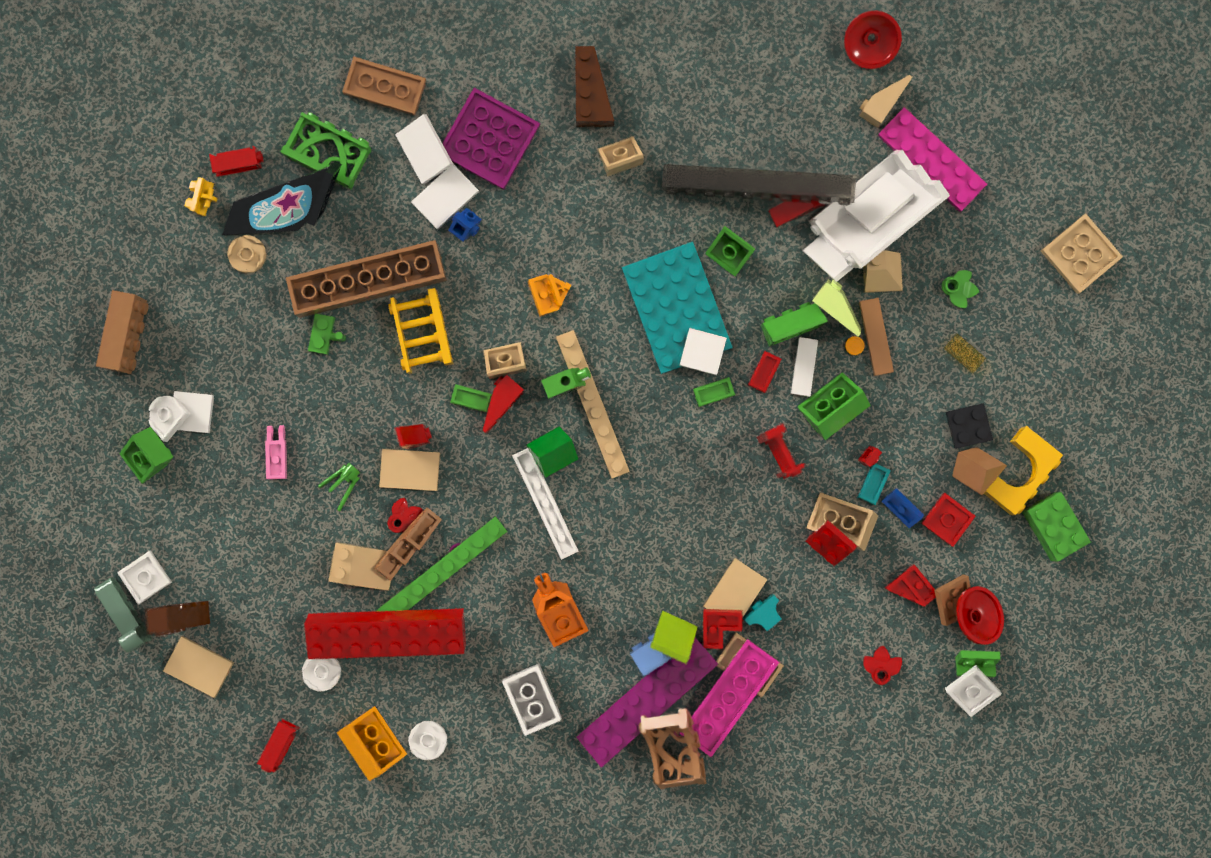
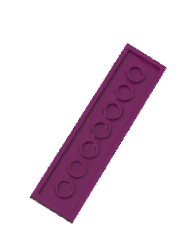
[576,638,719,768]

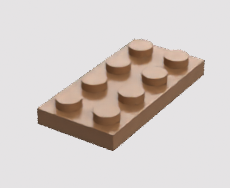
[342,57,427,116]

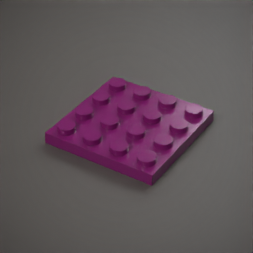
[442,88,540,190]

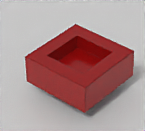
[858,446,882,467]

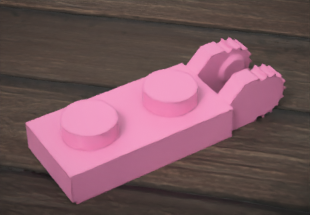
[265,425,287,480]

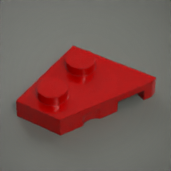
[885,564,936,607]

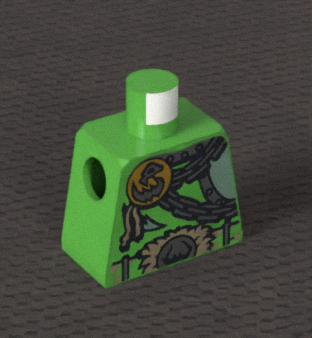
[541,367,591,398]

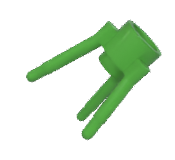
[318,463,360,511]

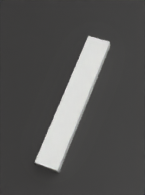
[512,448,579,560]

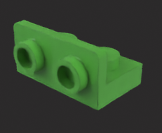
[955,650,1000,678]

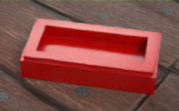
[748,351,782,393]

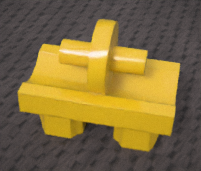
[184,177,218,216]

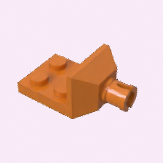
[532,573,589,647]

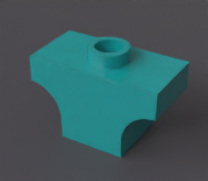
[743,594,782,631]

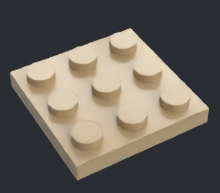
[1041,214,1123,294]

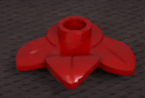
[387,498,423,533]
[863,646,902,685]

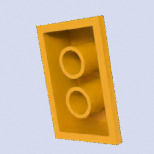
[337,706,407,781]

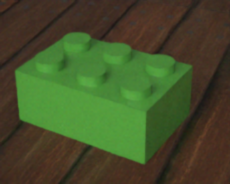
[1022,492,1091,562]

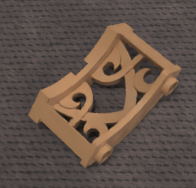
[639,709,706,789]

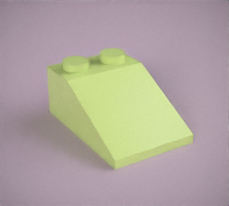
[812,279,861,336]

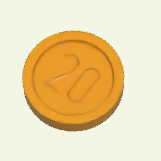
[845,336,865,355]

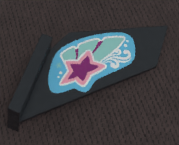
[222,161,342,235]

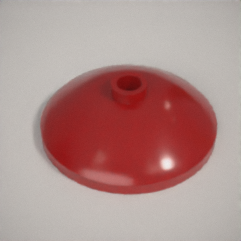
[844,10,902,69]
[956,586,1004,645]

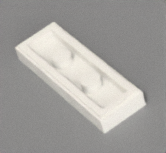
[791,337,818,397]

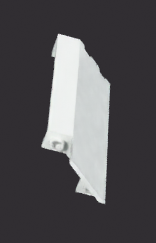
[802,150,950,282]

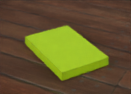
[650,611,698,663]

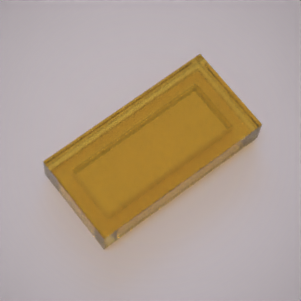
[944,334,986,373]

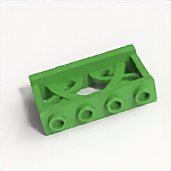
[281,112,372,190]

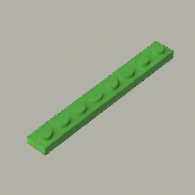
[376,516,508,611]

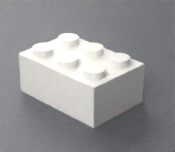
[502,663,562,736]

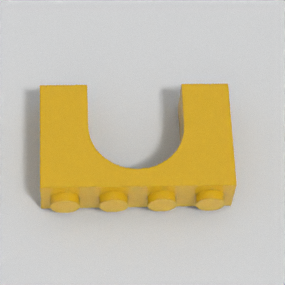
[984,426,1063,515]

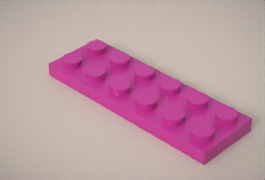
[877,107,987,212]
[680,639,779,757]

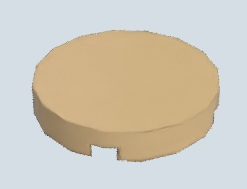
[227,235,267,274]

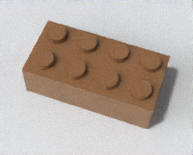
[96,290,148,374]

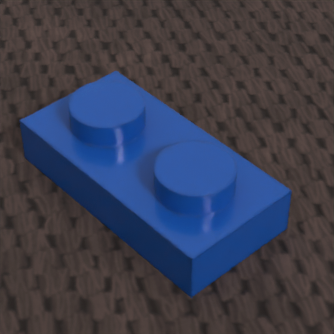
[882,488,924,528]

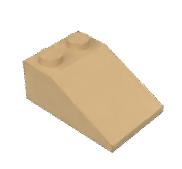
[806,493,878,551]
[328,542,391,590]

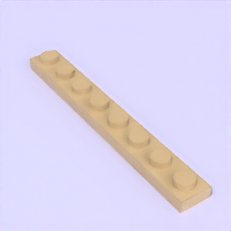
[556,330,630,479]

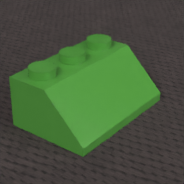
[761,302,828,347]
[797,373,871,440]

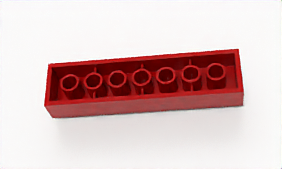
[304,608,466,659]

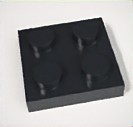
[946,403,993,449]

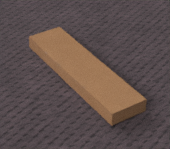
[859,298,894,376]

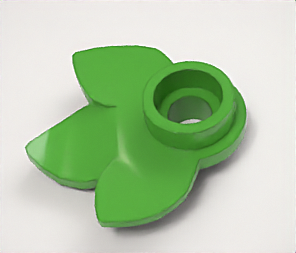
[941,270,979,308]

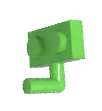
[308,314,346,355]

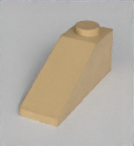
[859,75,912,128]

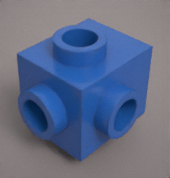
[448,208,482,242]

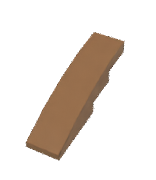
[374,508,442,580]

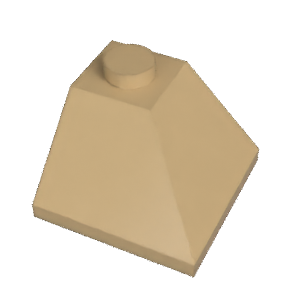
[863,250,903,293]

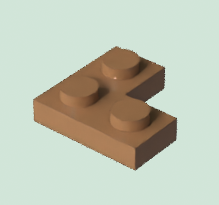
[934,574,971,626]

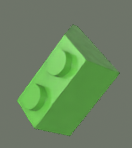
[119,427,173,484]

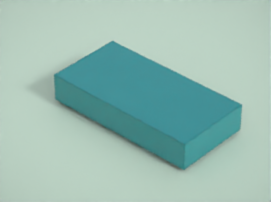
[857,464,891,505]

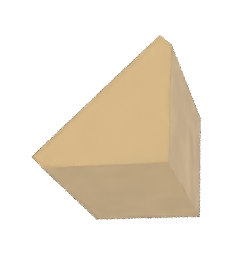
[598,137,644,176]
[484,342,527,379]

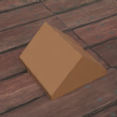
[952,447,1007,495]

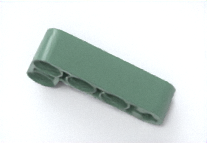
[94,577,152,653]

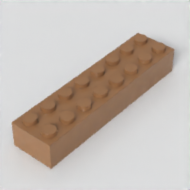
[286,240,447,318]

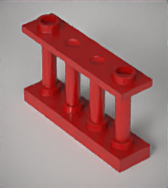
[756,424,805,479]

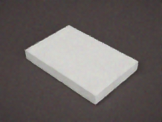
[395,114,453,184]
[412,164,479,230]
[845,172,914,233]

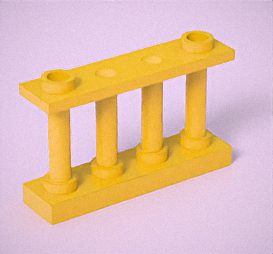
[388,288,453,374]

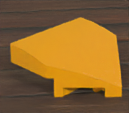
[527,274,571,317]

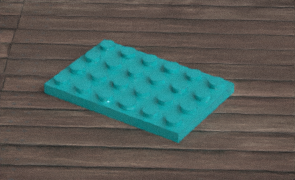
[622,242,733,374]

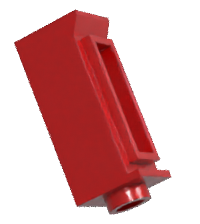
[209,146,264,177]
[257,719,300,773]

